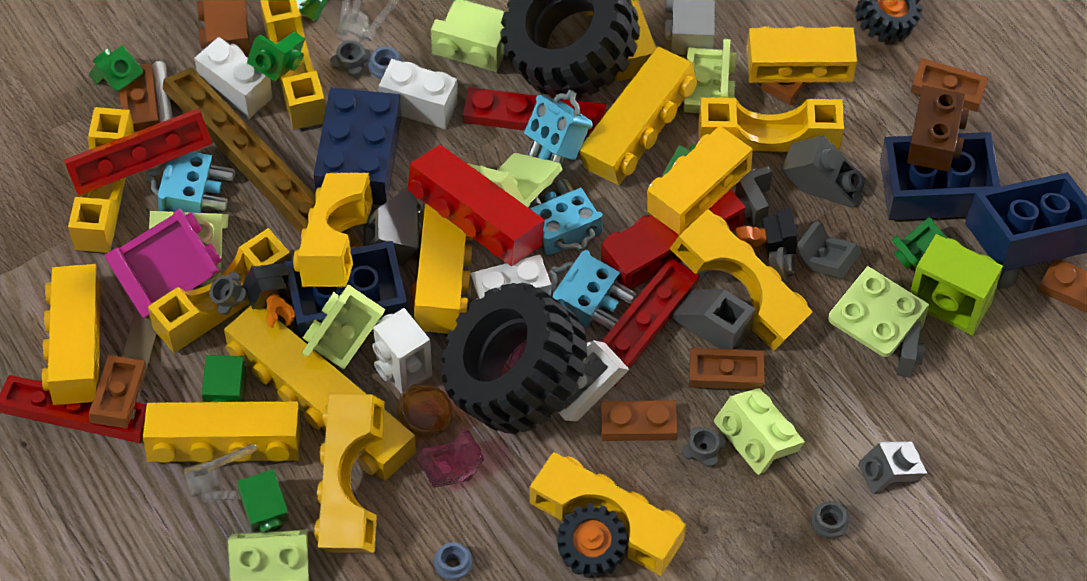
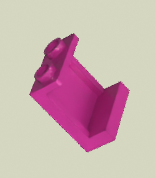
[103,209,222,318]

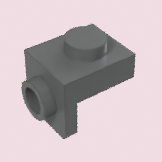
[735,166,772,228]
[797,221,861,279]
[897,321,925,378]
[859,442,927,493]

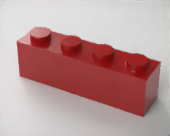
[408,144,545,267]
[601,189,745,289]

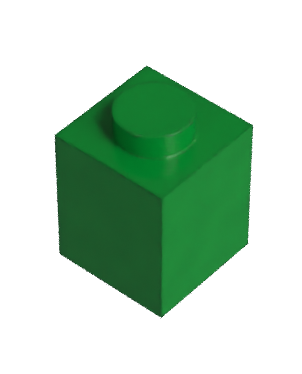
[201,355,247,402]
[237,469,288,533]

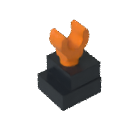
[736,208,797,257]
[242,263,295,328]

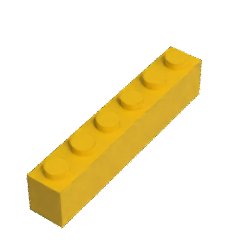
[224,306,416,482]

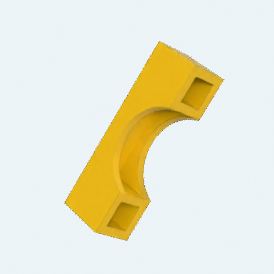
[260,0,326,130]
[698,97,844,152]
[68,107,135,253]
[293,173,373,287]
[670,209,813,351]
[148,228,291,353]
[314,394,385,553]
[530,452,686,576]

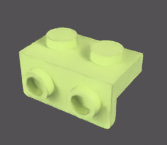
[684,39,737,113]
[302,285,385,370]
[714,388,805,474]

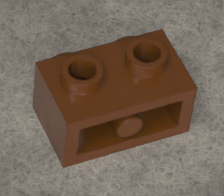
[907,85,969,172]

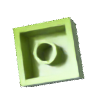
[910,234,1003,336]

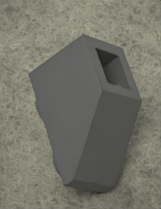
[781,135,866,207]
[363,188,421,265]
[671,289,755,349]

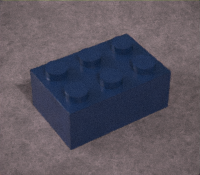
[313,87,402,205]
[880,132,1001,220]
[965,172,1087,272]
[284,241,408,344]

